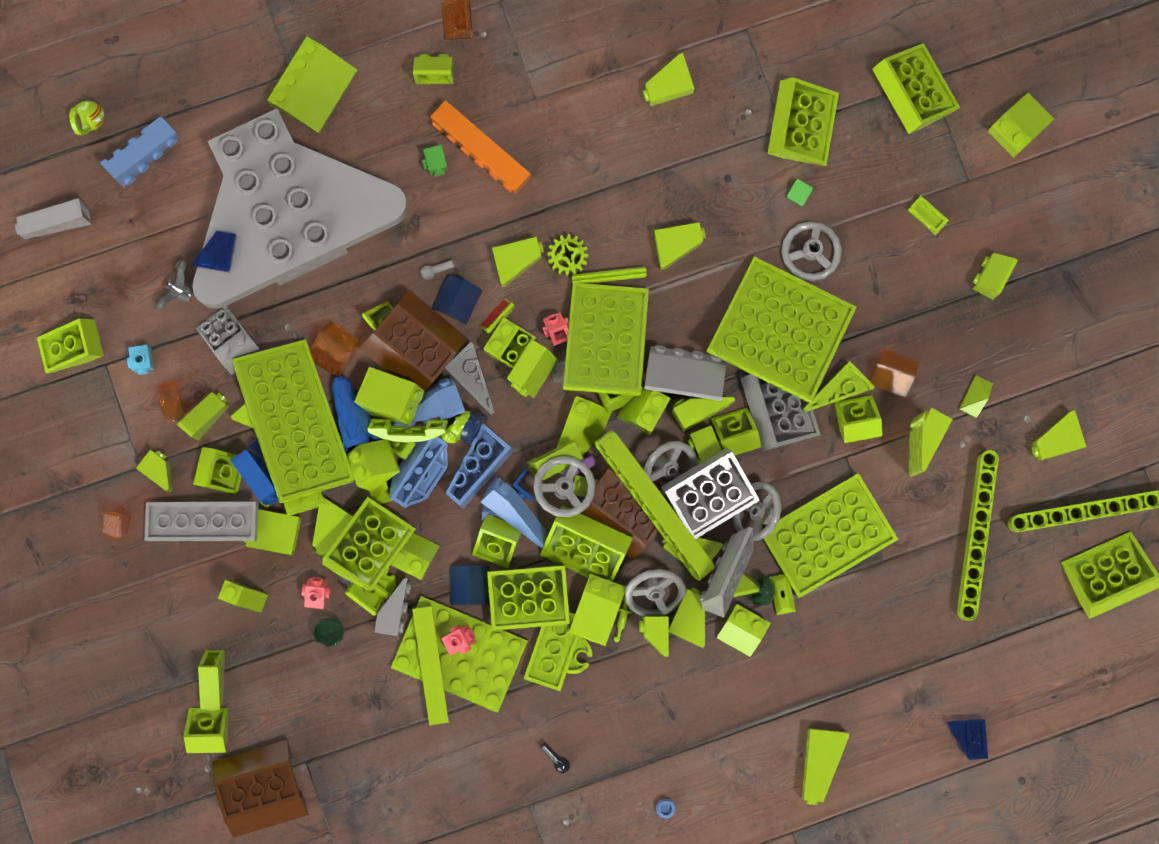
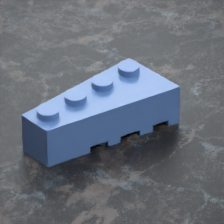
[100,116,179,187]
[446,423,514,509]

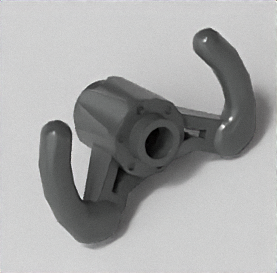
[154,259,194,310]

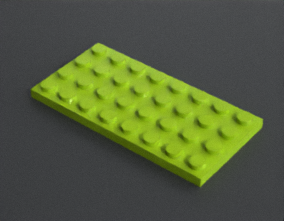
[232,339,355,503]

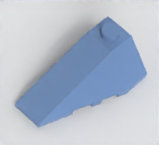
[391,377,465,426]
[481,477,549,548]

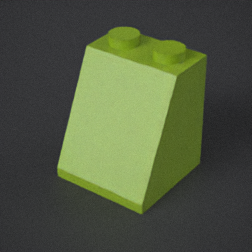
[354,367,424,426]
[617,386,670,436]

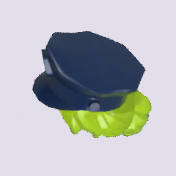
[441,408,488,447]

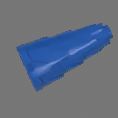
[331,376,381,453]

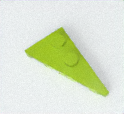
[802,361,875,412]

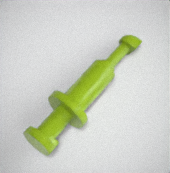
[614,596,631,642]

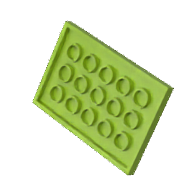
[563,283,649,396]
[763,473,898,598]
[391,596,528,713]

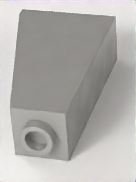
[15,198,92,239]

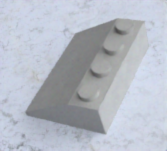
[644,345,726,401]
[741,374,821,452]
[661,447,760,539]
[700,527,754,618]

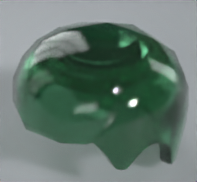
[752,576,776,606]
[313,617,345,647]

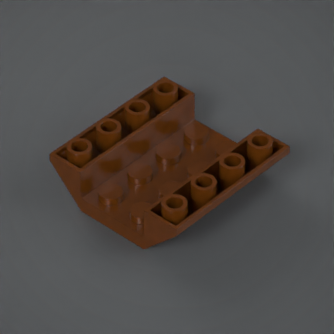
[360,289,467,391]
[580,463,673,560]
[212,739,309,838]

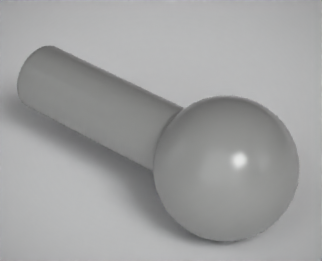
[420,260,455,280]

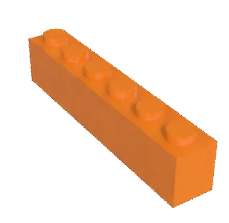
[430,100,531,194]

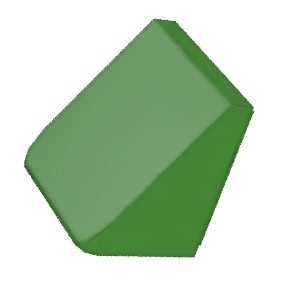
[786,179,813,207]

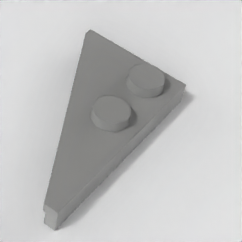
[445,342,495,416]

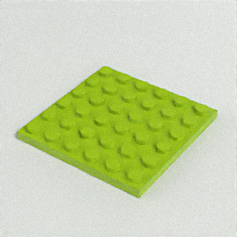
[706,256,857,403]

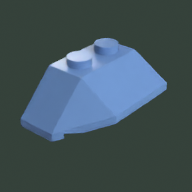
[389,437,448,508]

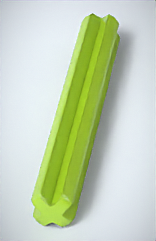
[572,267,647,284]

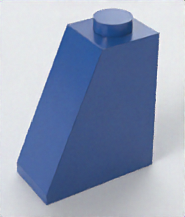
[231,449,278,506]

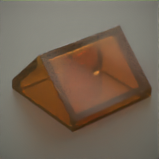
[442,0,474,40]
[870,348,919,398]

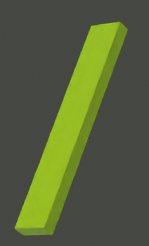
[412,606,449,726]

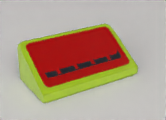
[480,299,515,335]

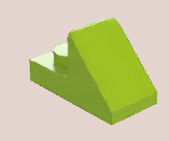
[383,439,416,460]

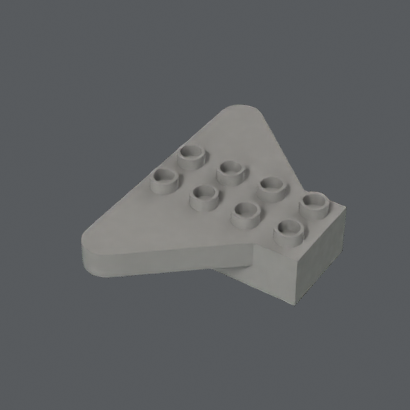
[192,109,408,309]

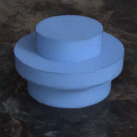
[656,799,676,819]

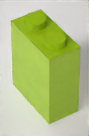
[507,340,558,398]
[244,509,302,556]

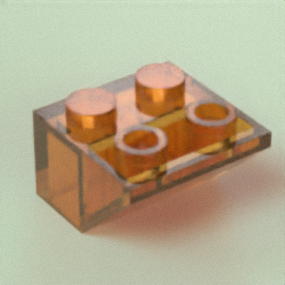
[310,321,362,378]

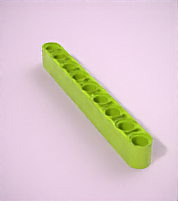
[595,430,715,581]
[957,450,999,621]
[1008,490,1159,532]

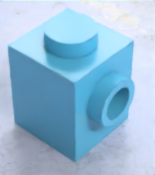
[127,345,155,375]

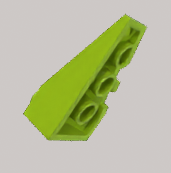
[557,396,611,474]

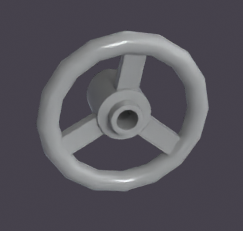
[781,221,842,281]
[644,441,698,497]
[533,456,596,517]
[733,482,782,541]
[625,569,686,617]

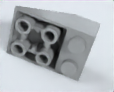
[196,306,261,375]

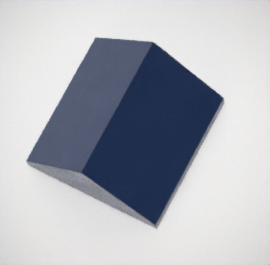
[432,275,482,325]
[450,566,489,605]

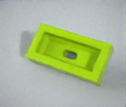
[769,574,796,615]

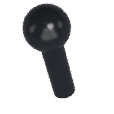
[540,742,570,774]

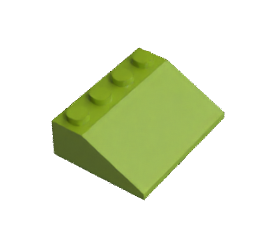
[267,36,358,134]
[872,43,960,134]
[768,77,839,166]
[909,408,953,477]
[322,497,416,592]
[540,505,633,582]
[1061,532,1159,619]
[487,565,570,630]

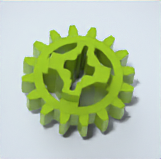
[547,234,589,276]

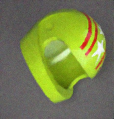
[69,100,105,135]

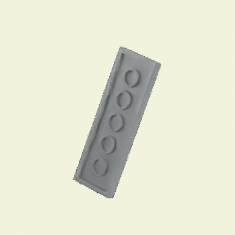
[144,502,259,541]

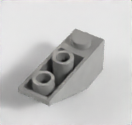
[375,578,411,636]

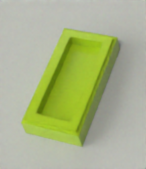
[907,195,949,235]

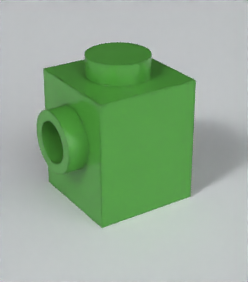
[422,145,448,176]

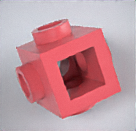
[542,312,569,346]
[302,577,331,609]
[441,625,477,656]

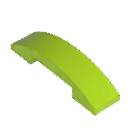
[368,419,448,442]

